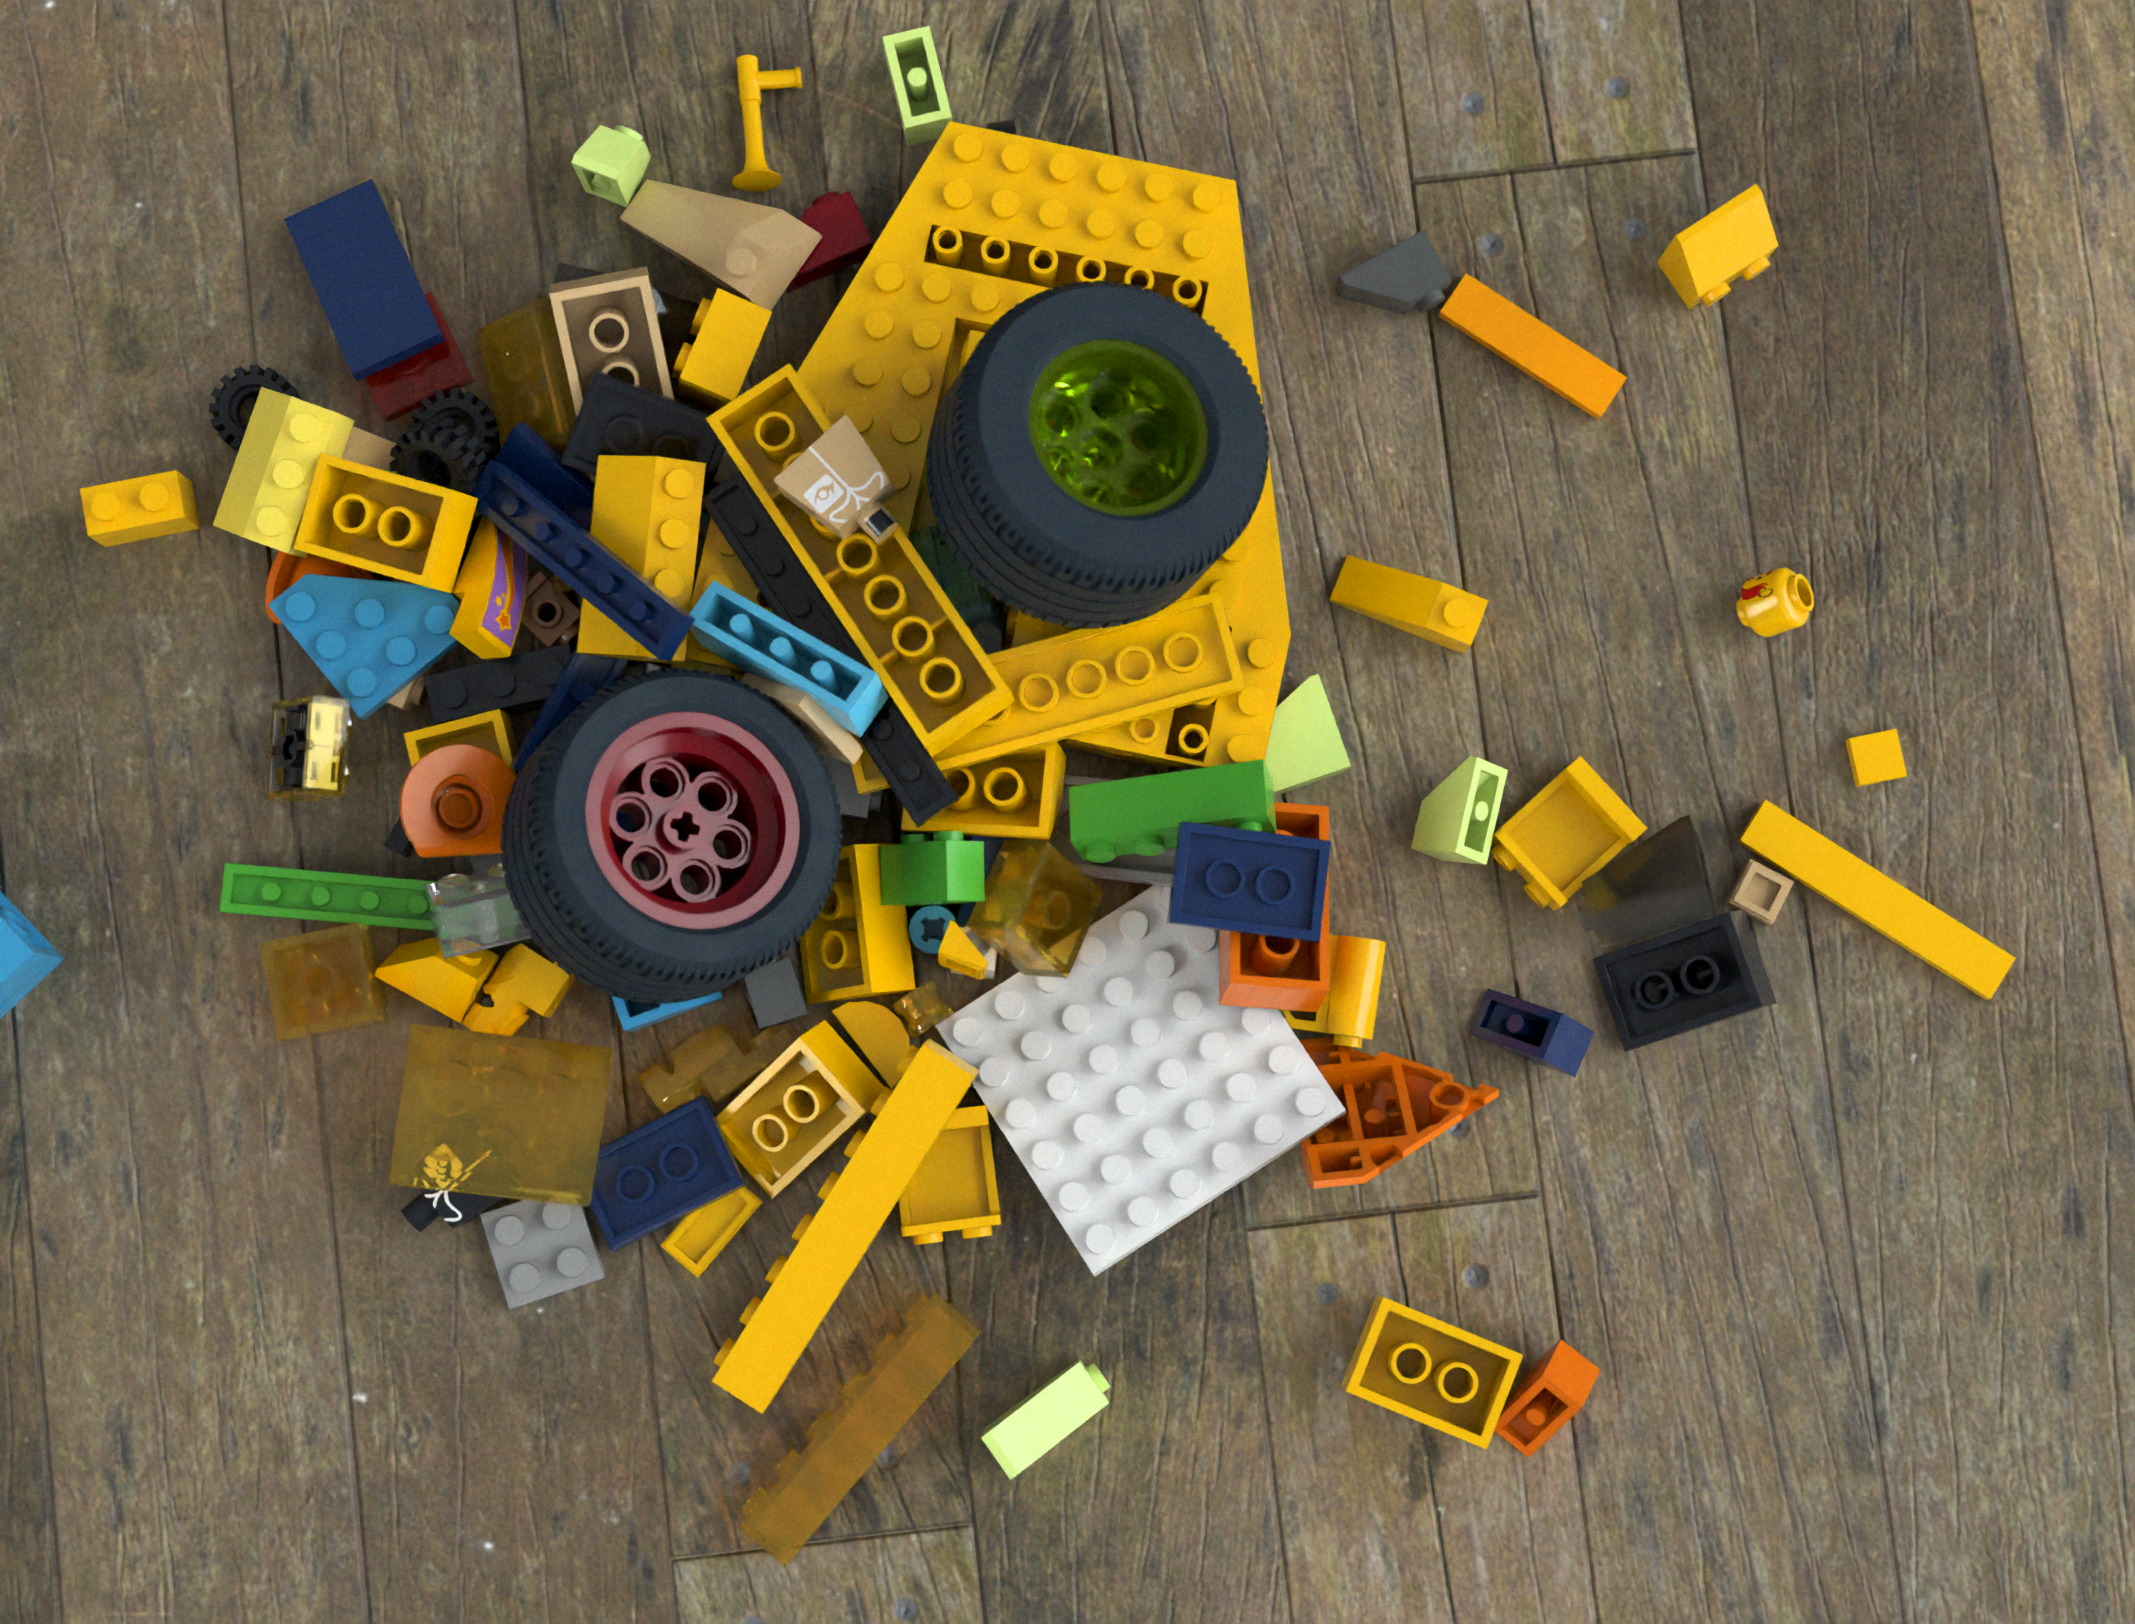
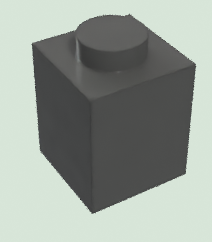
[744,955,810,1030]

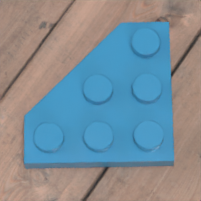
[268,574,460,720]

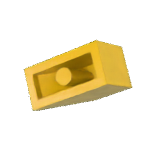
[374,932,499,1023]

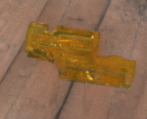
[637,1024,796,1114]

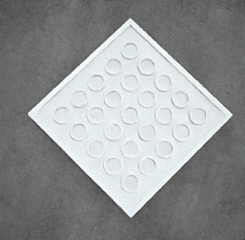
[935,885,1346,1276]

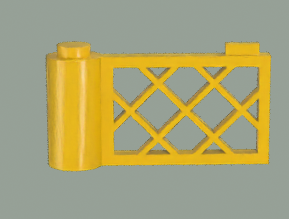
[1282,934,1386,1049]

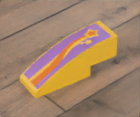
[449,515,528,659]

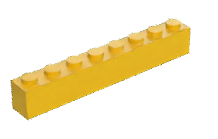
[712,1039,980,1414]

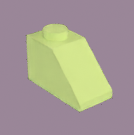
[571,125,651,208]
[1411,756,1508,865]

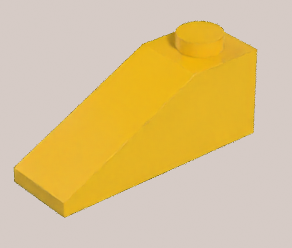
[1329,555,1489,654]

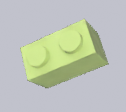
[882,26,953,146]

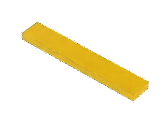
[1737,799,2016,1000]

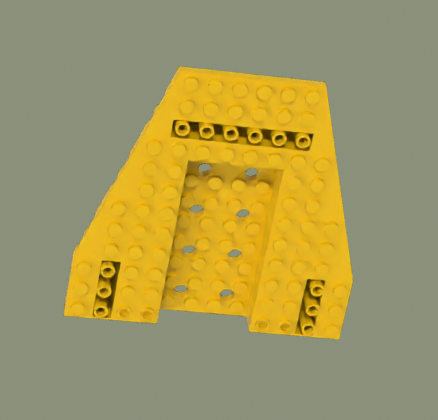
[685,121,1291,769]

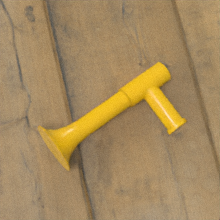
[732,55,802,191]

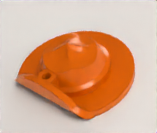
[399,744,516,857]

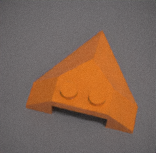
[1299,1036,1499,1189]

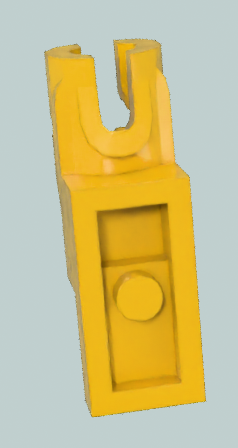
[461,943,576,1048]

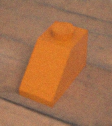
[1494,1339,1601,1458]

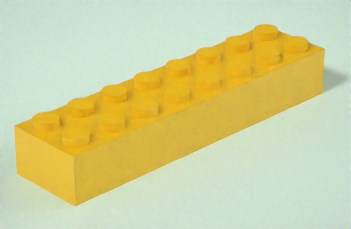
[706,363,1015,757]

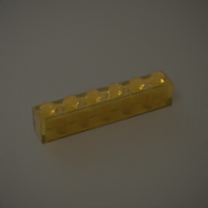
[739,1291,982,1567]

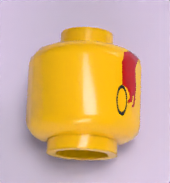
[1736,567,1814,637]

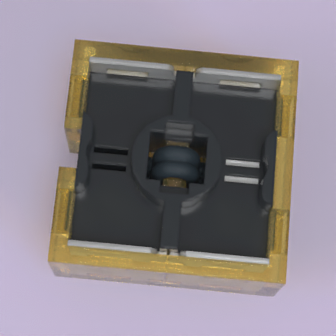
[266,695,353,804]

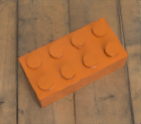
[1219,802,1330,1012]

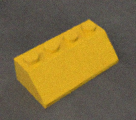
[576,455,706,665]

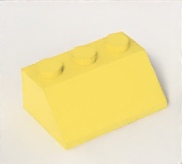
[213,387,355,558]

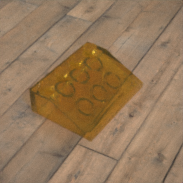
[388,1023,612,1207]

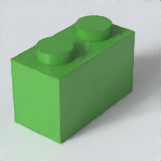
[880,831,985,906]

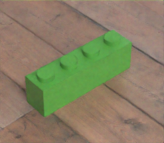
[1068,759,1277,863]

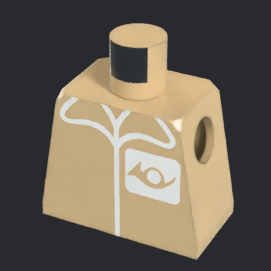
[774,414,899,544]

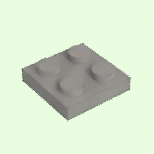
[480,1183,607,1309]

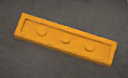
[1438,273,1627,420]

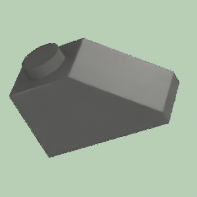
[1335,230,1452,315]

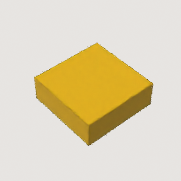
[1845,729,1907,787]

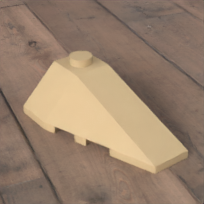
[620,179,822,311]

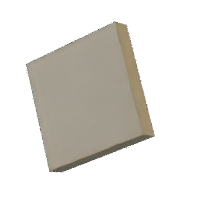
[740,673,864,765]

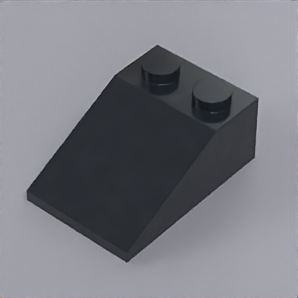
[1593,910,1777,1052]

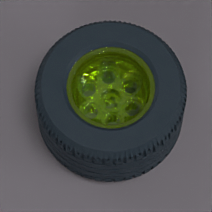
[926,280,1269,629]

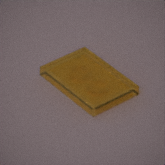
[477,299,577,451]

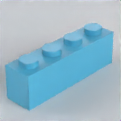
[689,580,888,737]

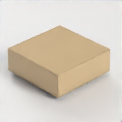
[1726,859,1794,926]

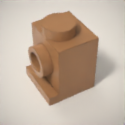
[521,571,581,648]

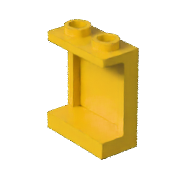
[1490,756,1647,911]
[899,1105,1002,1245]

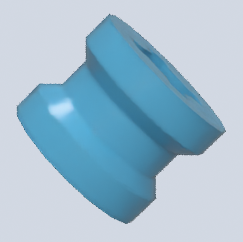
[909,904,957,954]

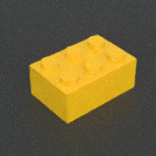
[293,453,478,594]
[1340,1294,1523,1450]

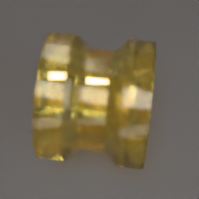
[892,980,954,1039]

